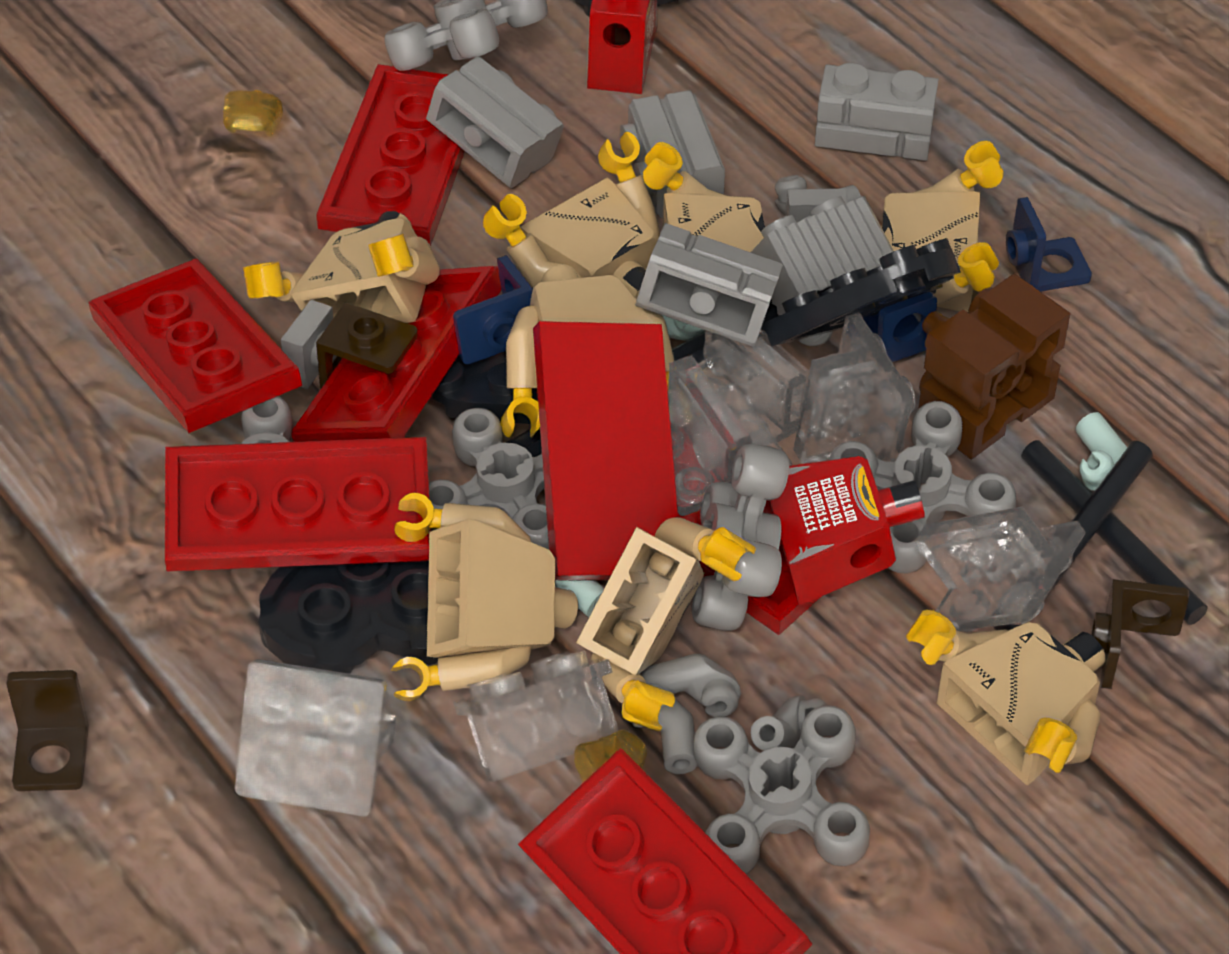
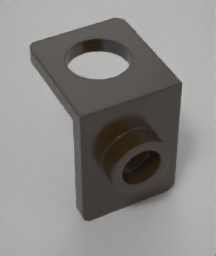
[316,302,418,388]
[1091,579,1189,689]
[6,670,89,791]

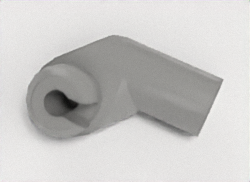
[751,695,827,750]

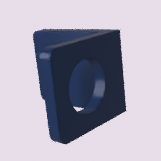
[1006,197,1092,292]
[453,255,533,364]
[851,292,937,366]

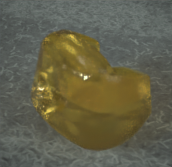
[223,90,283,137]
[574,729,647,783]

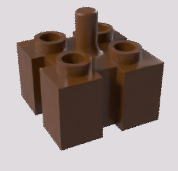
[918,273,1071,460]

